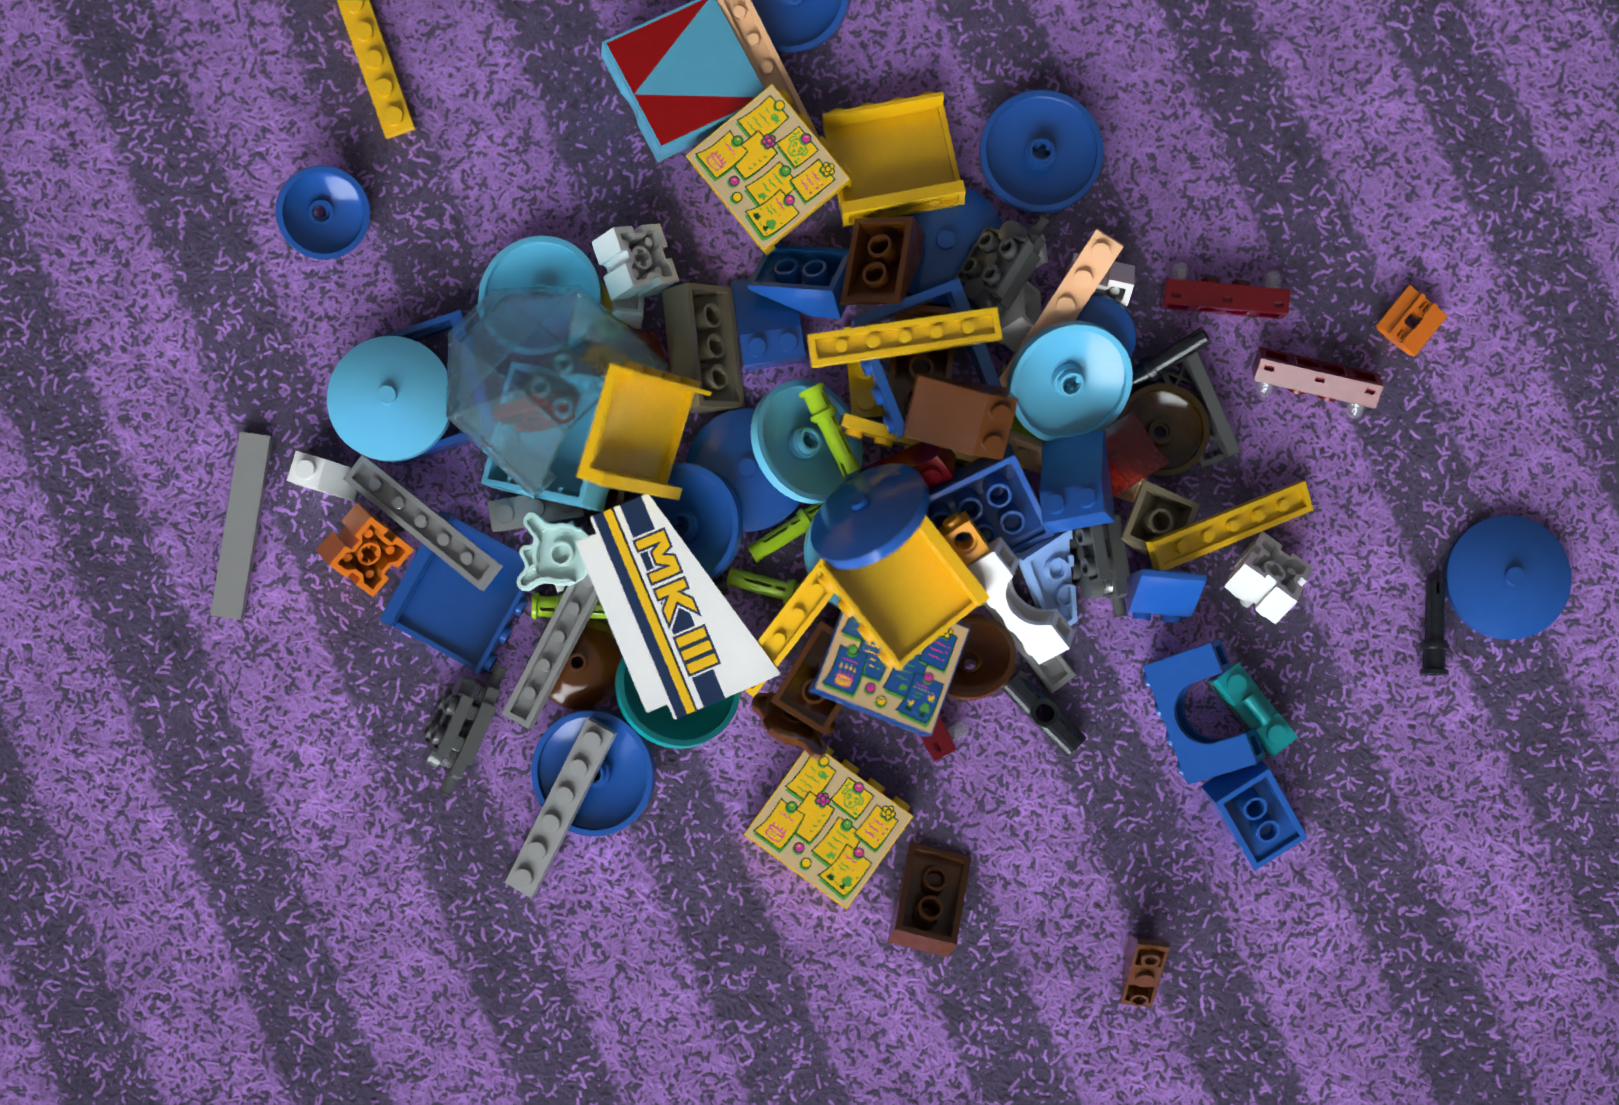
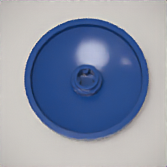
[751,0,851,53]
[979,90,1104,214]
[899,187,1003,306]
[686,408,801,532]
[628,463,743,581]
[811,463,930,569]
[1444,515,1571,640]
[531,709,656,837]

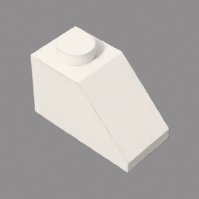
[997,281,1041,352]
[287,451,358,502]

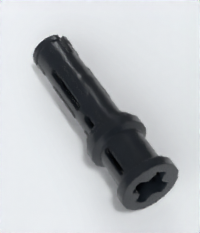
[1130,326,1212,395]
[1419,580,1449,676]

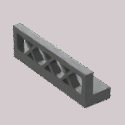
[1152,352,1241,469]

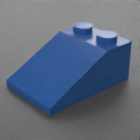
[747,244,849,319]
[731,278,806,372]
[1039,430,1115,533]
[1125,569,1207,623]
[1201,761,1308,871]

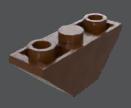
[1120,934,1170,1007]

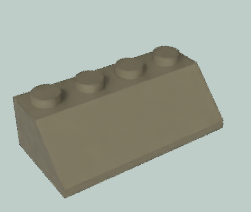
[662,282,745,414]

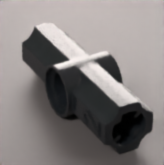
[1001,670,1087,756]

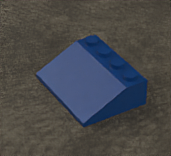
[926,444,1054,554]

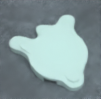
[516,512,589,591]

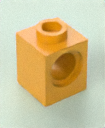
[939,510,990,566]

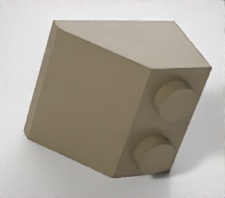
[1120,480,1200,558]

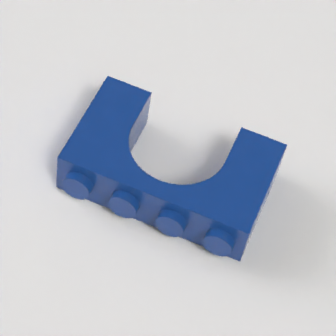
[1143,638,1266,785]

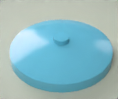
[478,236,603,359]
[1007,321,1133,441]
[327,336,455,462]
[751,380,863,504]

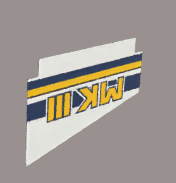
[576,494,780,719]

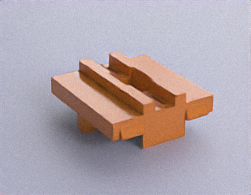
[1375,285,1448,357]

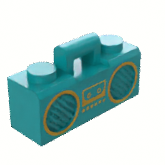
[1207,662,1298,757]

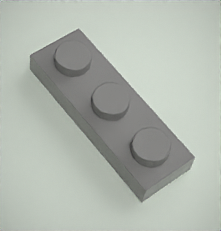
[487,495,585,533]

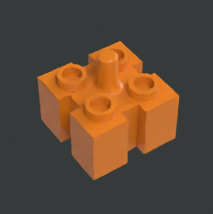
[316,502,414,597]

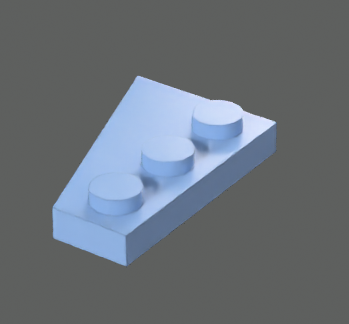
[1017,530,1078,626]

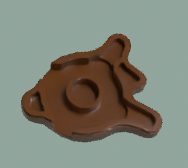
[751,691,836,760]

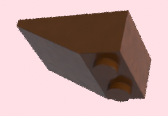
[840,216,925,305]
[902,374,1018,460]
[771,621,843,735]
[887,842,971,957]

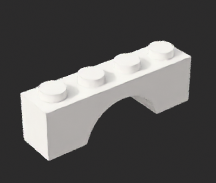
[966,537,1075,664]

